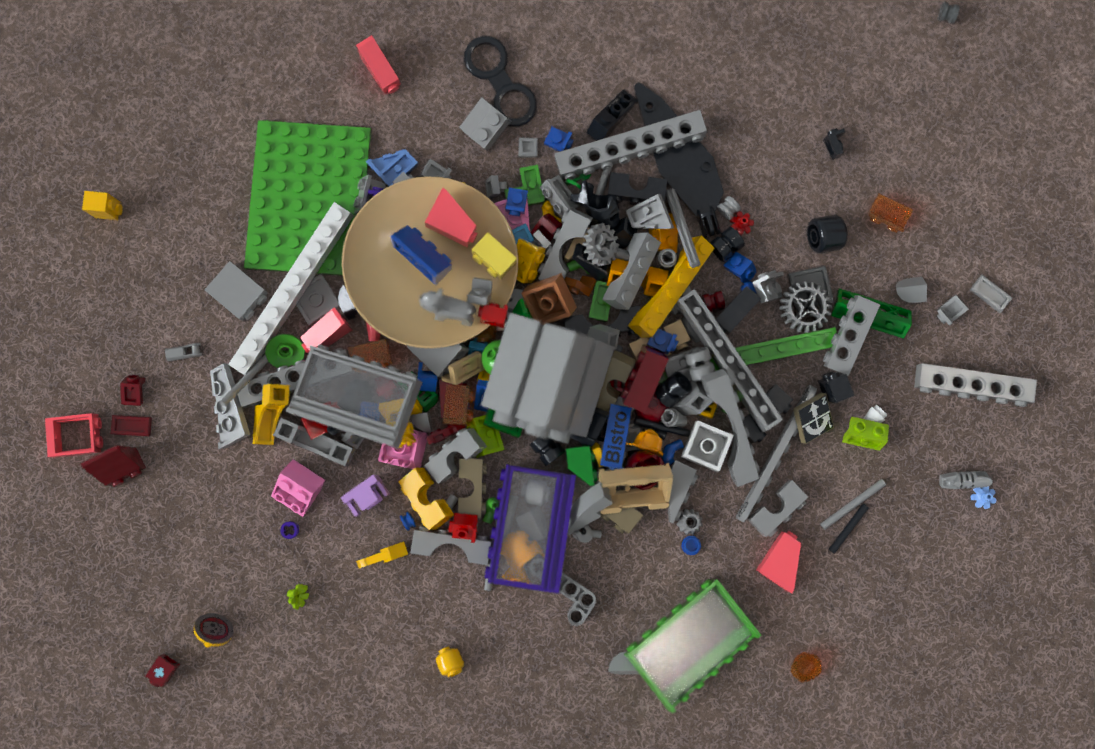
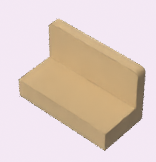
[441,351,484,385]

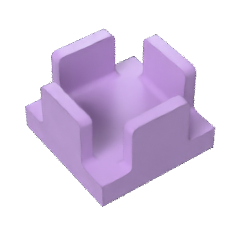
[340,475,390,517]

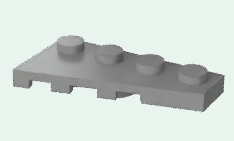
[210,363,250,449]

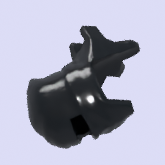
[571,180,620,230]

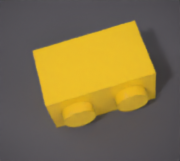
[82,191,123,220]

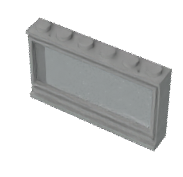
[286,344,422,449]

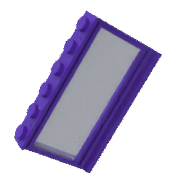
[484,464,576,594]

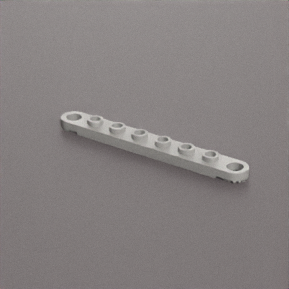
[736,385,817,522]

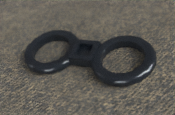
[464,36,537,127]

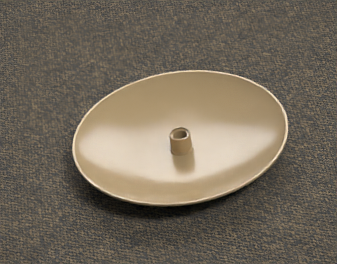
[342,176,518,348]

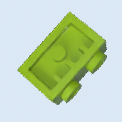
[466,415,505,458]
[842,417,889,451]

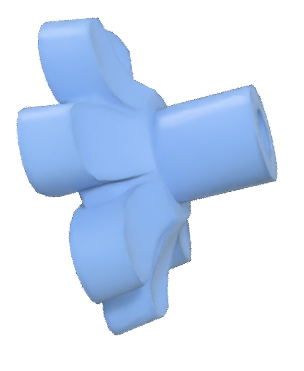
[971,486,997,509]

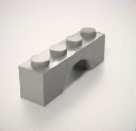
[538,208,593,280]
[602,233,661,310]
[273,418,356,467]
[410,526,492,565]

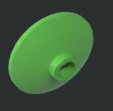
[265,334,305,368]

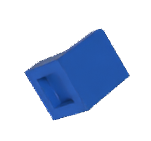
[417,362,437,392]

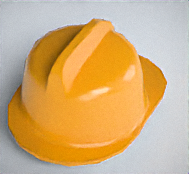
[625,429,663,456]

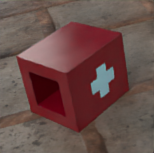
[145,654,180,687]

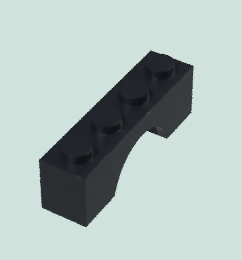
[564,305,640,337]

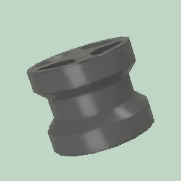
[938,2,960,24]

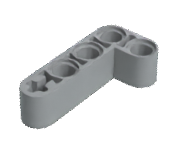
[530,557,596,626]

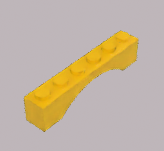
[628,235,714,338]

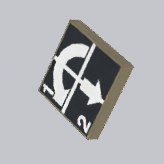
[793,393,834,444]

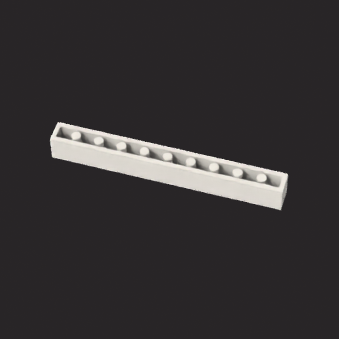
[228,202,354,375]

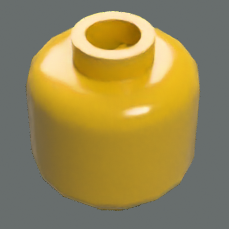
[436,646,464,678]

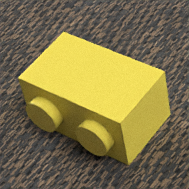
[472,232,517,280]

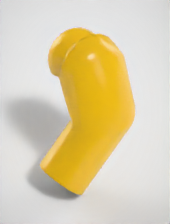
[542,201,562,223]

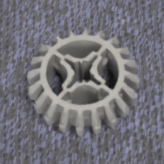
[779,281,832,333]

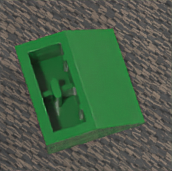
[565,446,597,486]

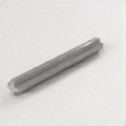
[666,188,700,268]

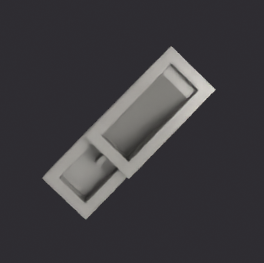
[568,482,613,535]

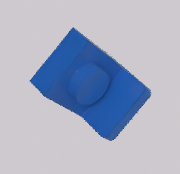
[544,126,574,152]
[505,188,528,217]
[647,328,678,355]

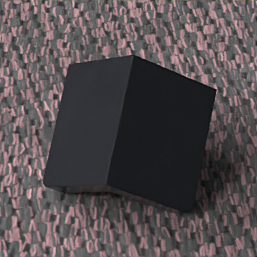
[611,217,637,249]

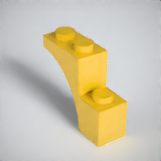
[253,384,289,445]

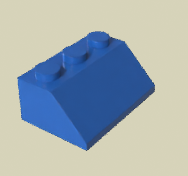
[390,225,452,285]

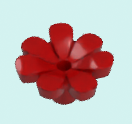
[729,211,754,236]

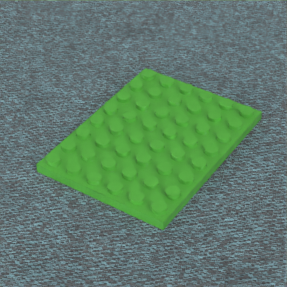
[244,120,371,276]

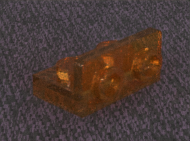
[443,384,475,427]

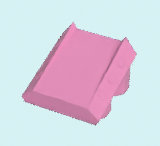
[378,430,428,469]

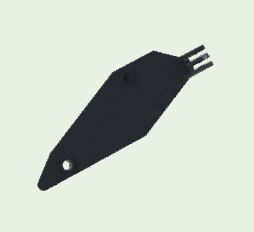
[634,83,724,238]

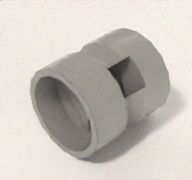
[684,347,716,381]

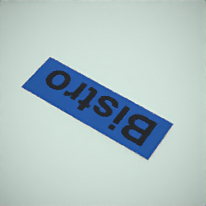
[600,404,632,469]

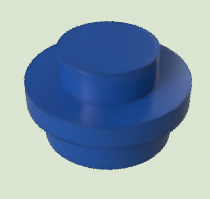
[681,536,701,555]

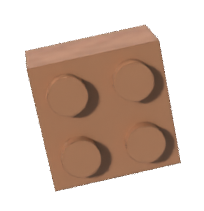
[521,273,577,325]

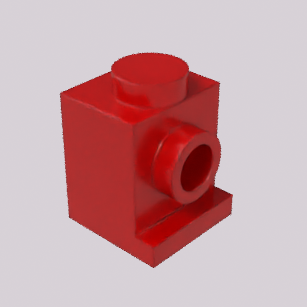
[478,303,508,328]
[448,513,478,543]

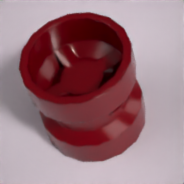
[701,291,725,312]

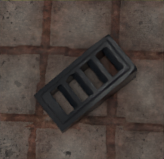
[572,243,612,281]

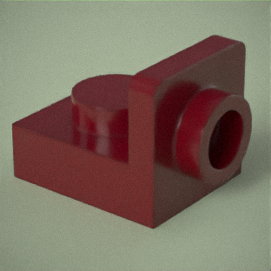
[120,375,145,406]

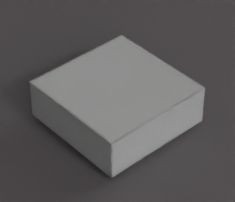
[519,138,538,158]

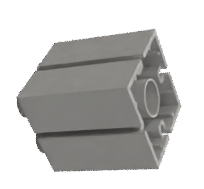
[481,313,615,443]

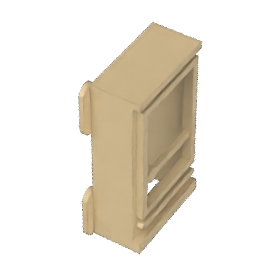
[598,463,673,514]

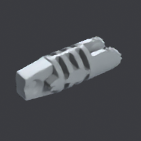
[939,471,993,489]

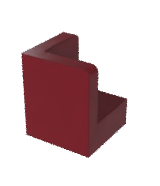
[530,213,563,242]

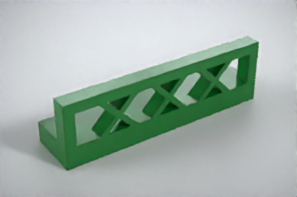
[831,288,912,339]

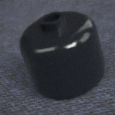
[807,215,848,253]

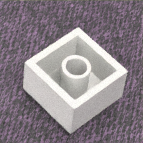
[681,420,734,472]

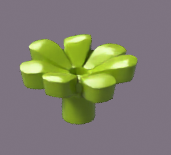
[287,584,309,610]

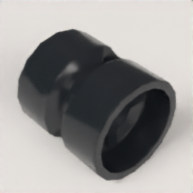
[710,227,745,262]
[655,371,692,408]
[530,437,565,466]

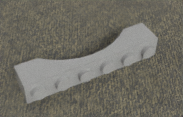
[701,369,760,487]

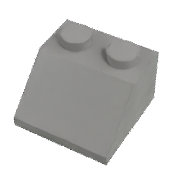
[459,97,511,150]

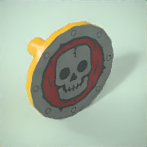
[193,613,234,648]

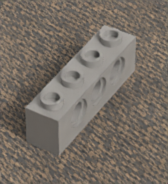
[823,295,880,376]

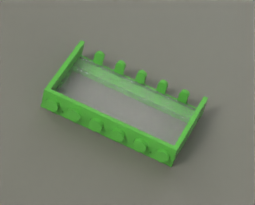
[624,579,762,713]

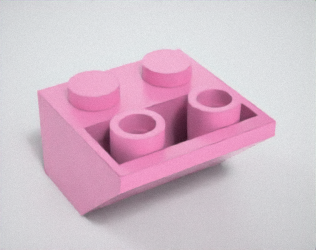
[271,459,325,517]

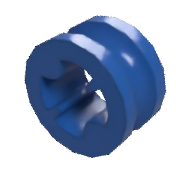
[400,511,416,531]

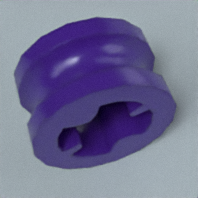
[280,521,299,539]

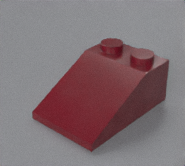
[80,445,146,487]

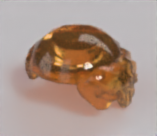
[791,652,822,683]

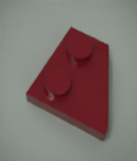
[426,420,466,446]

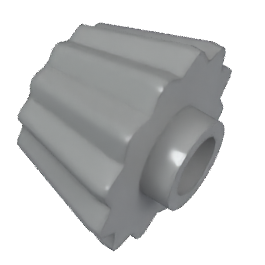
[677,509,702,535]

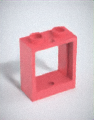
[45,413,103,458]

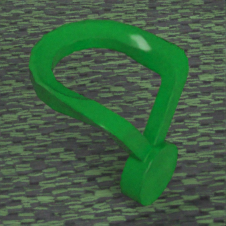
[565,173,591,190]

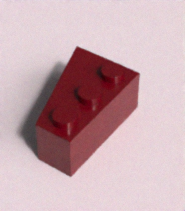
[621,344,669,413]

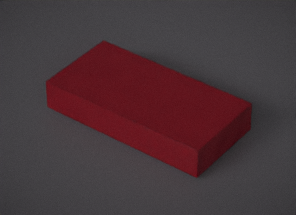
[110,415,152,437]

